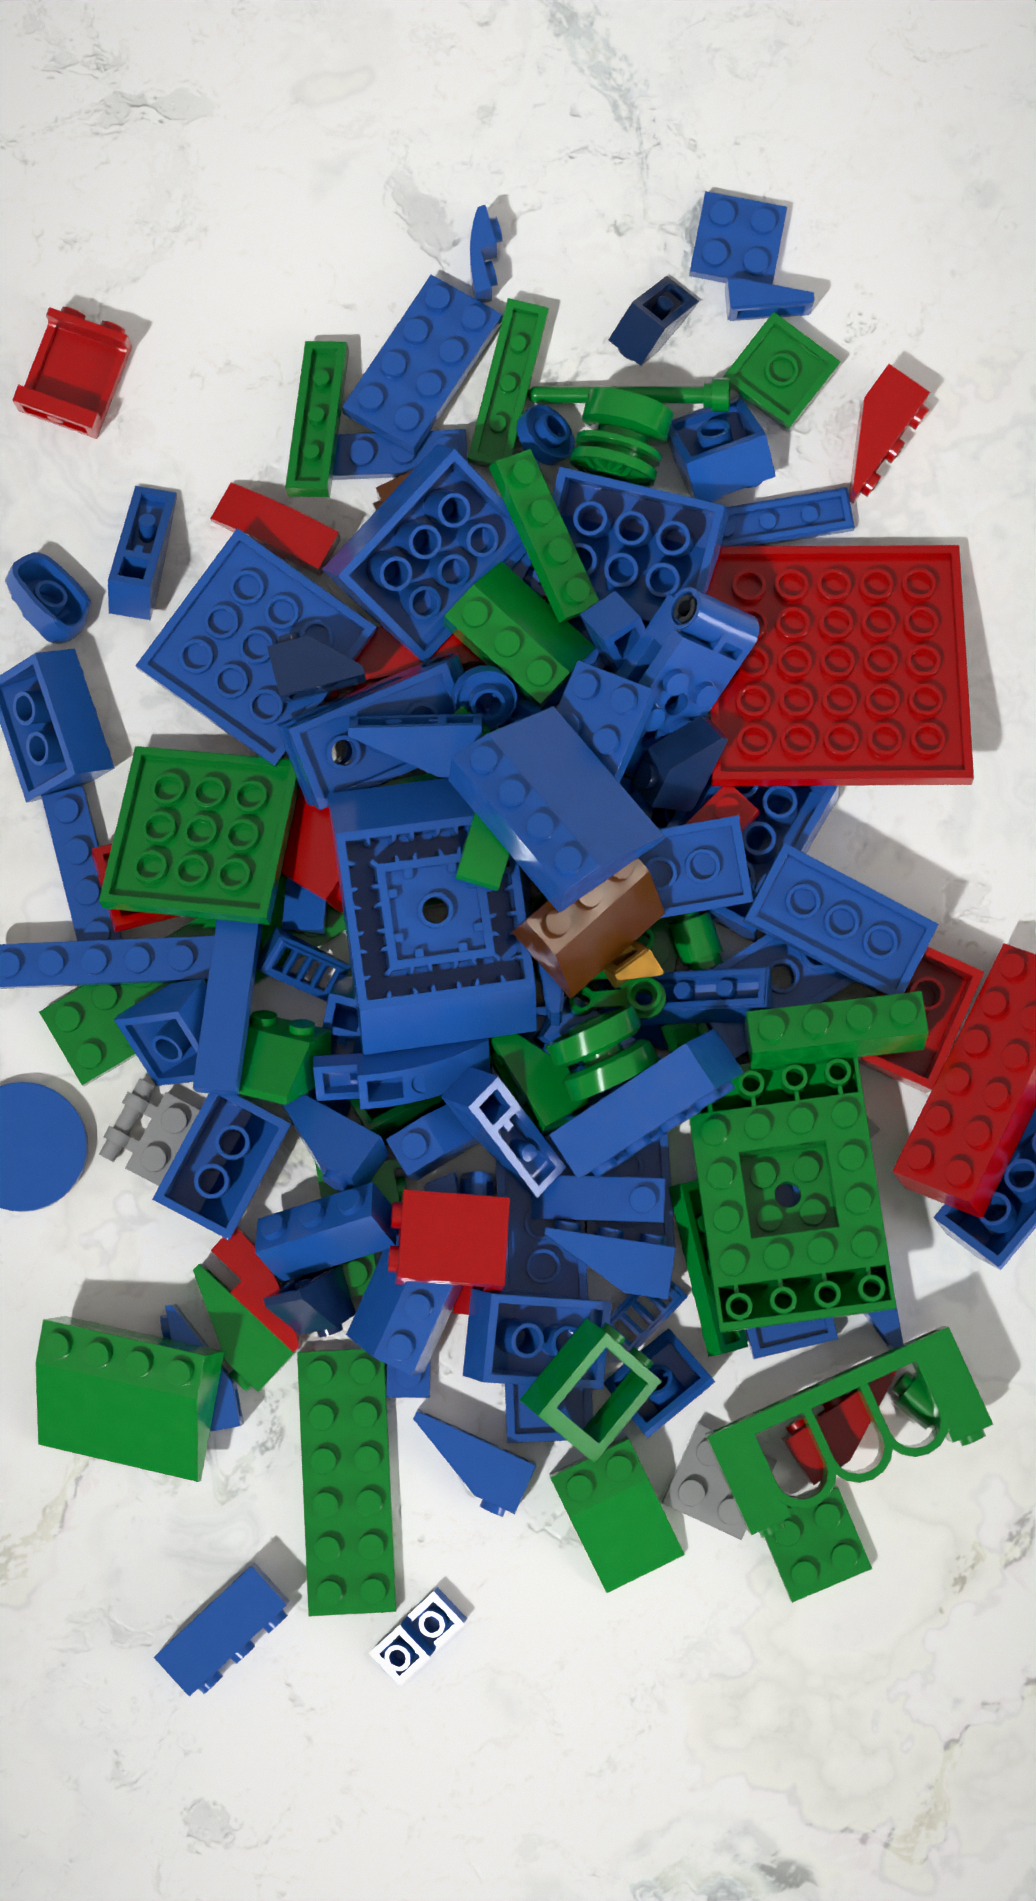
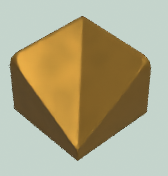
[603,940,664,988]

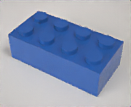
[549,1028,744,1179]

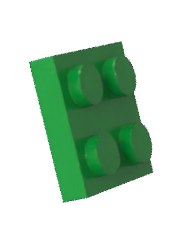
[723,312,841,431]
[764,1486,872,1603]

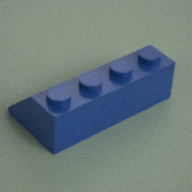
[933,1108,1036,1270]

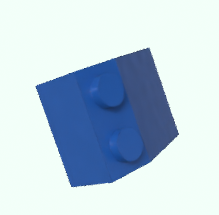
[463,1288,612,1389]

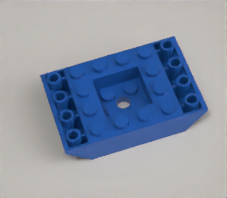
[327,778,537,1055]

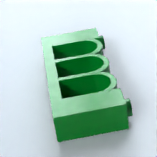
[704,1326,994,1538]

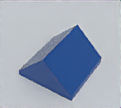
[604,1328,715,1438]

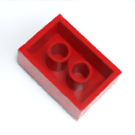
[858,947,984,1093]

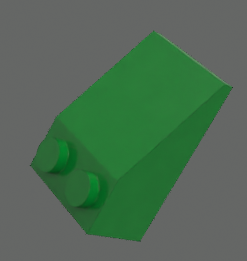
[549,1436,685,1593]

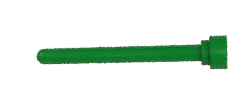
[528,378,731,412]

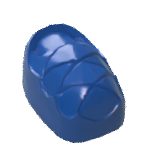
[5,552,91,644]

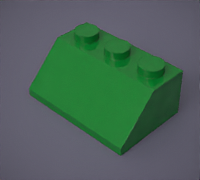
[443,561,596,709]

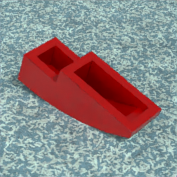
[210,482,341,576]
[211,1226,302,1353]

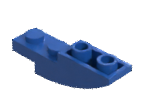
[313,1038,491,1110]

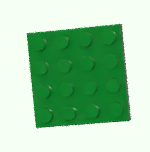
[99,746,300,925]

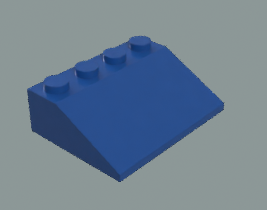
[322,444,526,663]
[530,467,730,622]
[448,706,665,913]
[666,775,839,943]

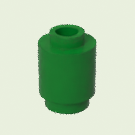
[669,911,723,970]
[891,1370,935,1430]

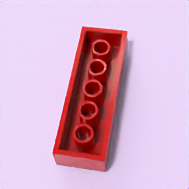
[892,943,1036,1219]

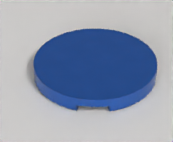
[0,1082,88,1212]

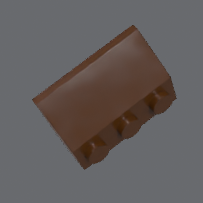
[512,858,665,999]

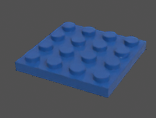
[135,528,377,767]

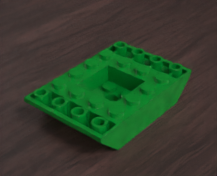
[689,1057,897,1333]

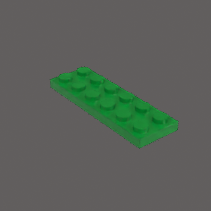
[297,1349,396,1616]

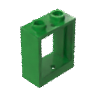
[520,1318,661,1463]

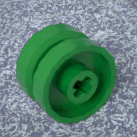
[545,1004,659,1102]

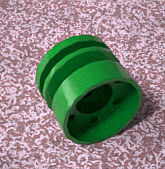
[570,387,674,487]

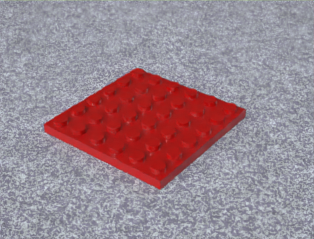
[707,545,974,786]

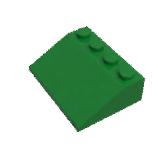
[35,1316,224,1482]

